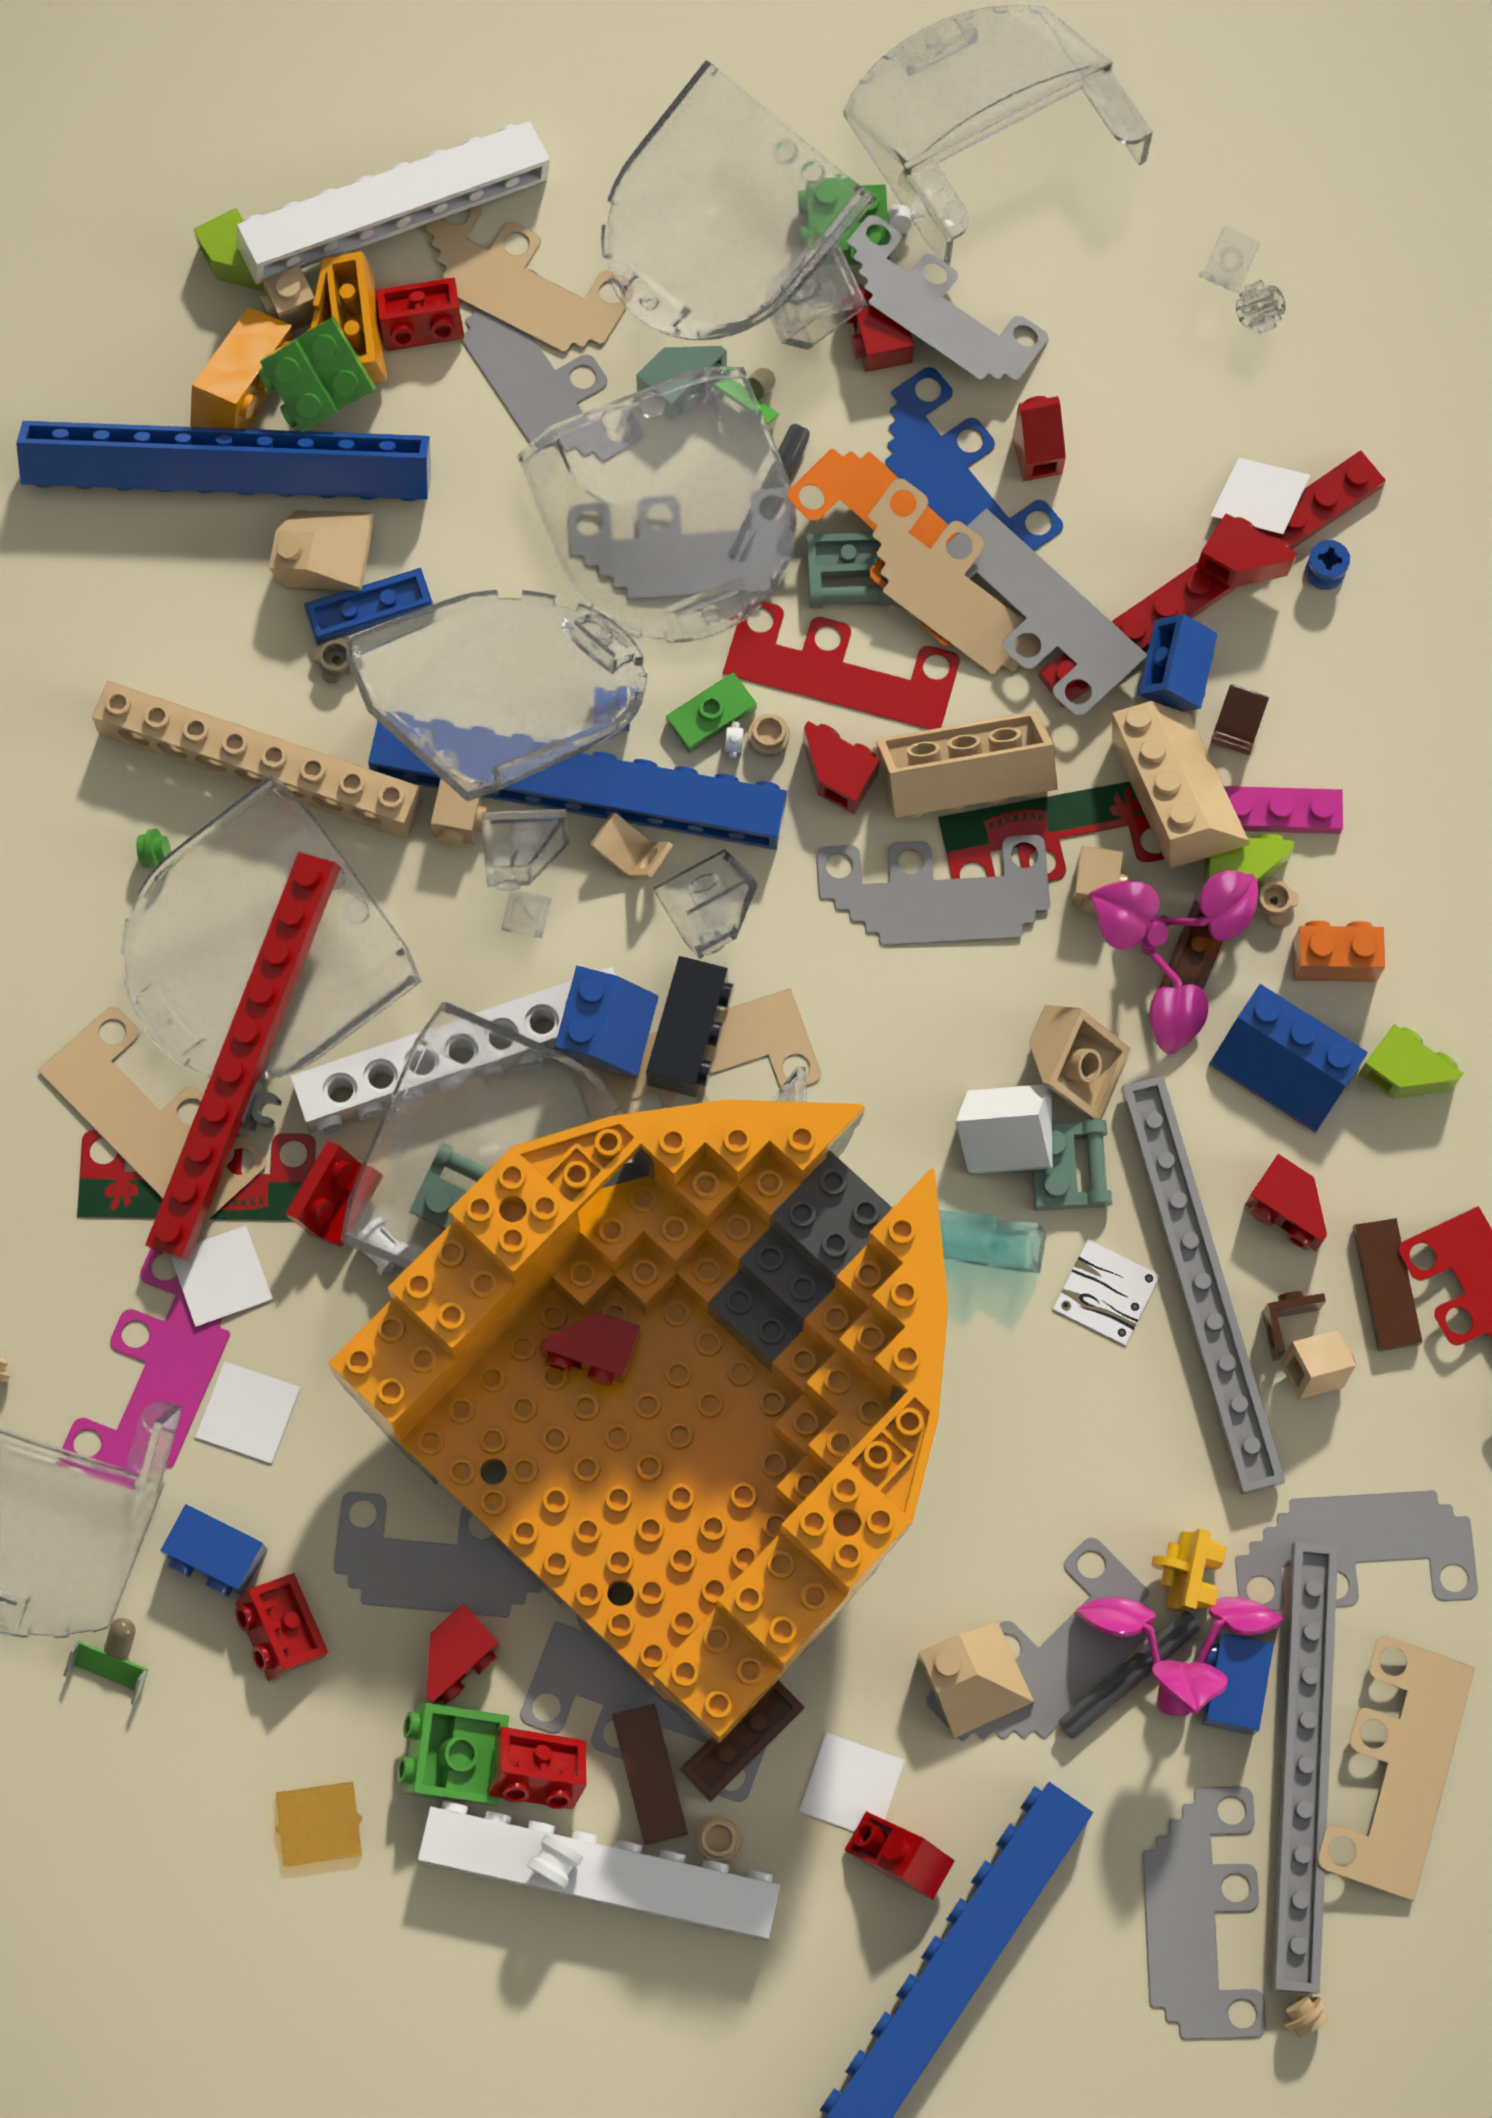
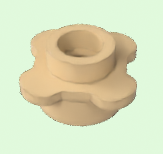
[1255,877,1299,925]

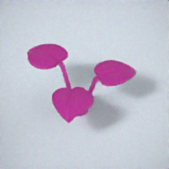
[1089,870,1258,1055]
[1074,1597,1284,1716]

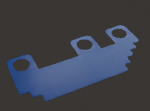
[885,367,1063,551]

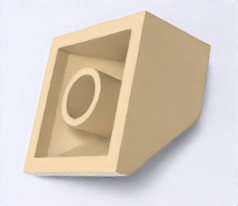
[269,510,375,591]
[1029,1005,1130,1120]
[918,1621,1034,1738]

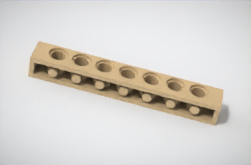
[92,680,422,839]

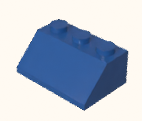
[1209,984,1368,1133]

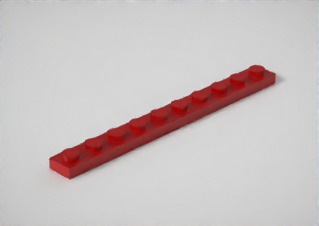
[1038,450,1386,707]
[145,852,341,1261]

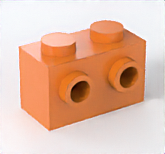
[1292,920,1385,982]

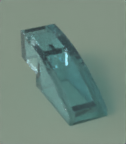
[939,1210,1047,1273]

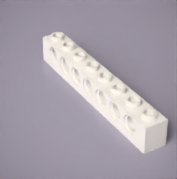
[290,967,615,1134]

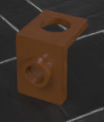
[1210,684,1269,756]
[1262,1291,1326,1361]

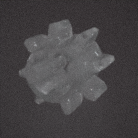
[1235,280,1286,334]

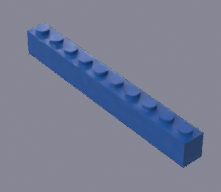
[16,421,431,501]
[368,715,787,850]
[819,1782,1094,2118]

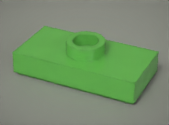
[666,672,757,752]

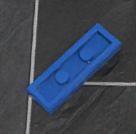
[304,568,434,645]

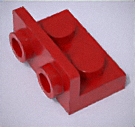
[376,277,464,351]
[286,1140,382,1247]
[235,1573,329,1682]
[489,1726,587,1809]

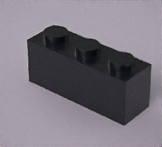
[646,956,734,1097]

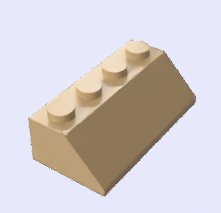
[1112,701,1249,869]
[876,711,1058,819]

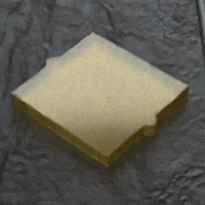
[275,1781,362,1867]

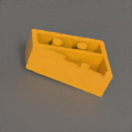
[307,251,387,383]
[190,307,292,429]

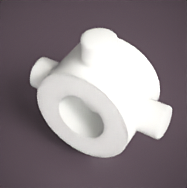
[886,204,917,234]
[725,722,744,758]

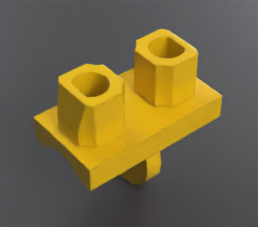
[1151,1529,1226,1611]

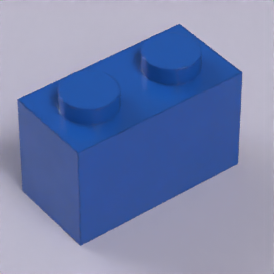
[1138,613,1218,712]
[160,1504,267,1597]
[1199,1633,1274,1735]

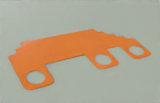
[787,449,974,646]

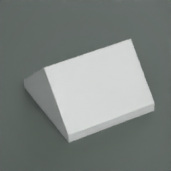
[956,1084,1053,1175]

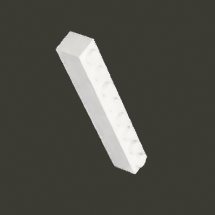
[236,121,550,285]
[418,1801,780,1941]

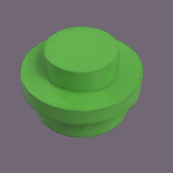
[136,828,171,870]

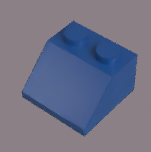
[555,965,659,1078]

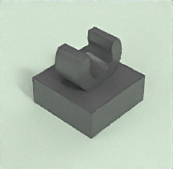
[241,1081,282,1131]

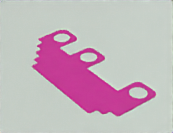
[62,1249,230,1485]

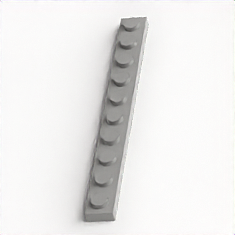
[1121,1075,1285,1495]
[1272,1542,1338,1994]

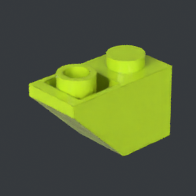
[193,208,265,291]
[1204,834,1294,887]
[1359,1024,1464,1098]

